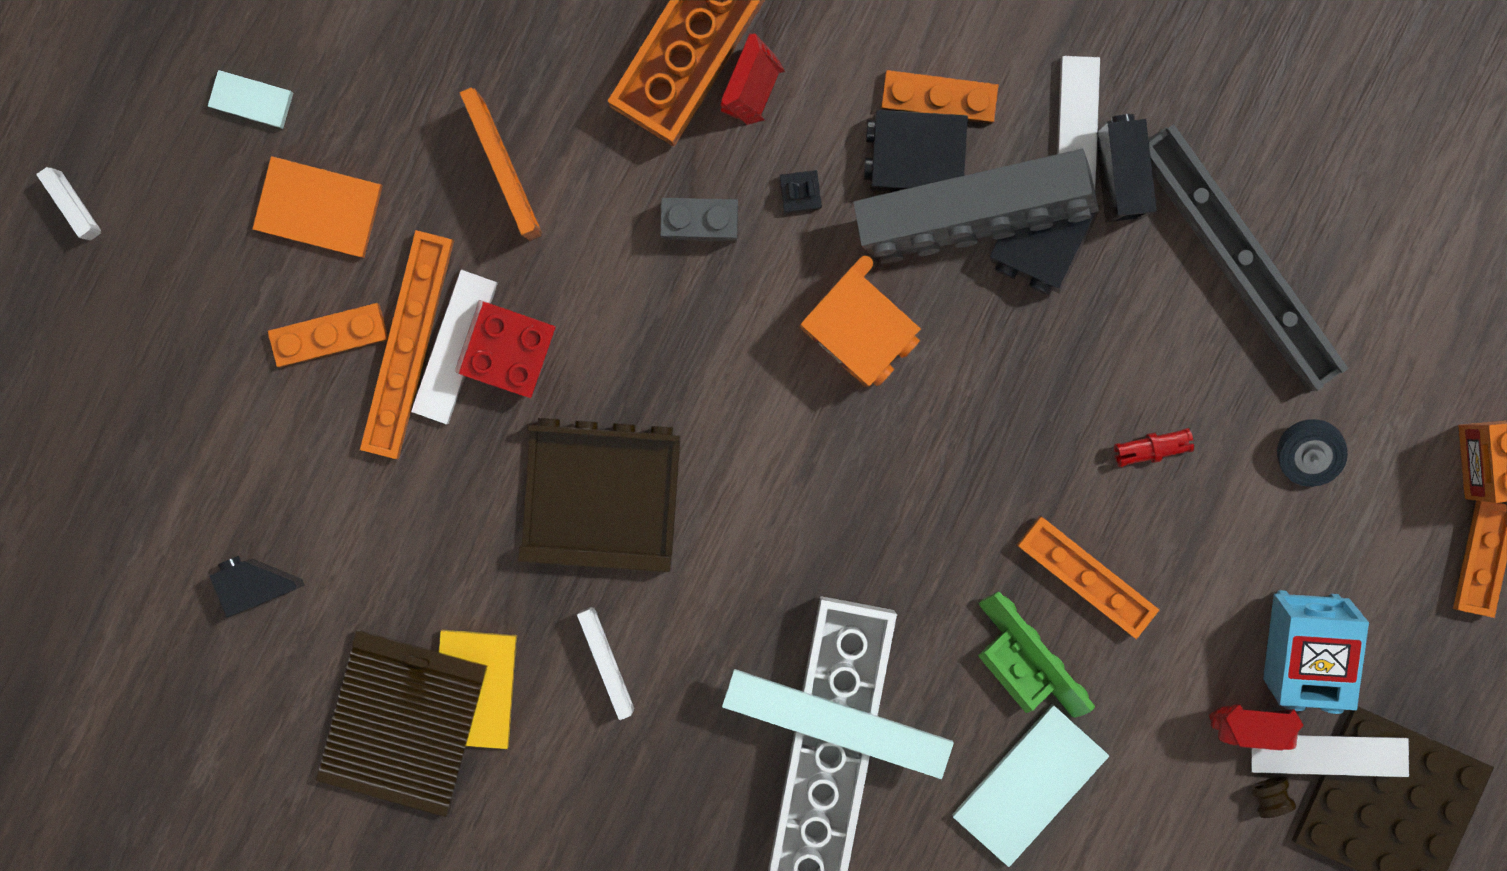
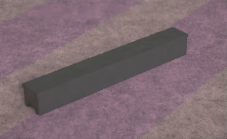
[1149,124,1349,393]

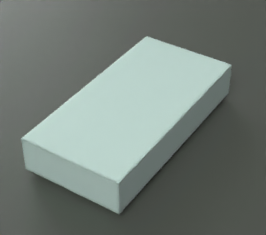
[208,70,293,129]

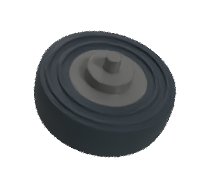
[1277,419,1348,487]

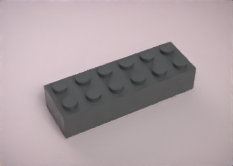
[853,148,1099,264]

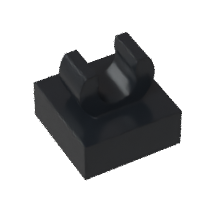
[780,170,822,213]

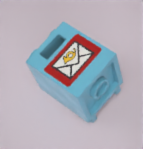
[1263,590,1369,714]

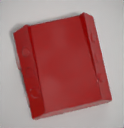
[720,33,785,125]
[1208,704,1304,751]

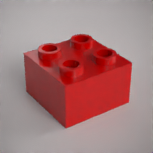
[455,300,556,398]

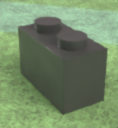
[661,198,738,241]

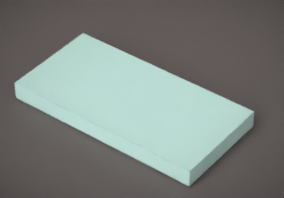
[952,704,1109,867]

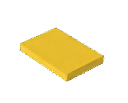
[439,630,517,749]

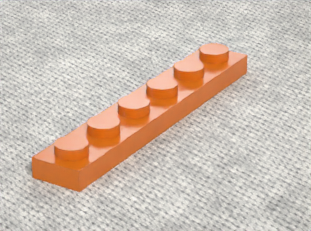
[360,230,454,459]

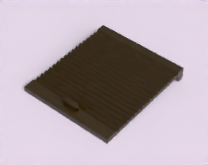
[316,630,488,817]

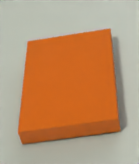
[253,156,383,258]

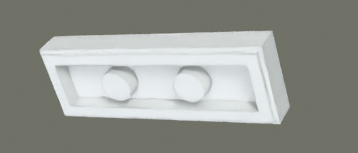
[577,607,634,720]

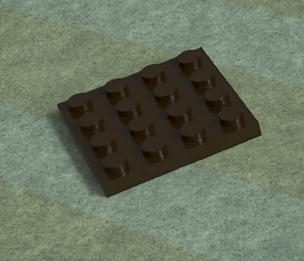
[1292,706,1494,871]

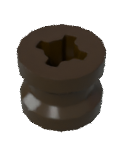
[1250,777,1296,818]

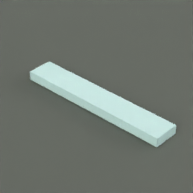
[722,669,954,779]

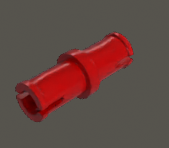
[1114,428,1194,467]

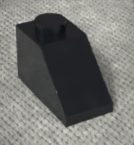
[209,556,305,618]

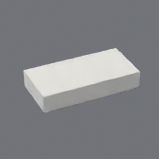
[36,167,101,241]

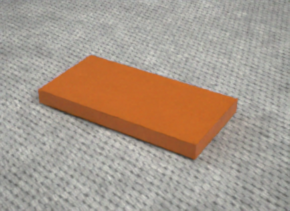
[459,87,542,241]

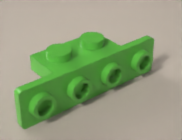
[978,592,1095,718]

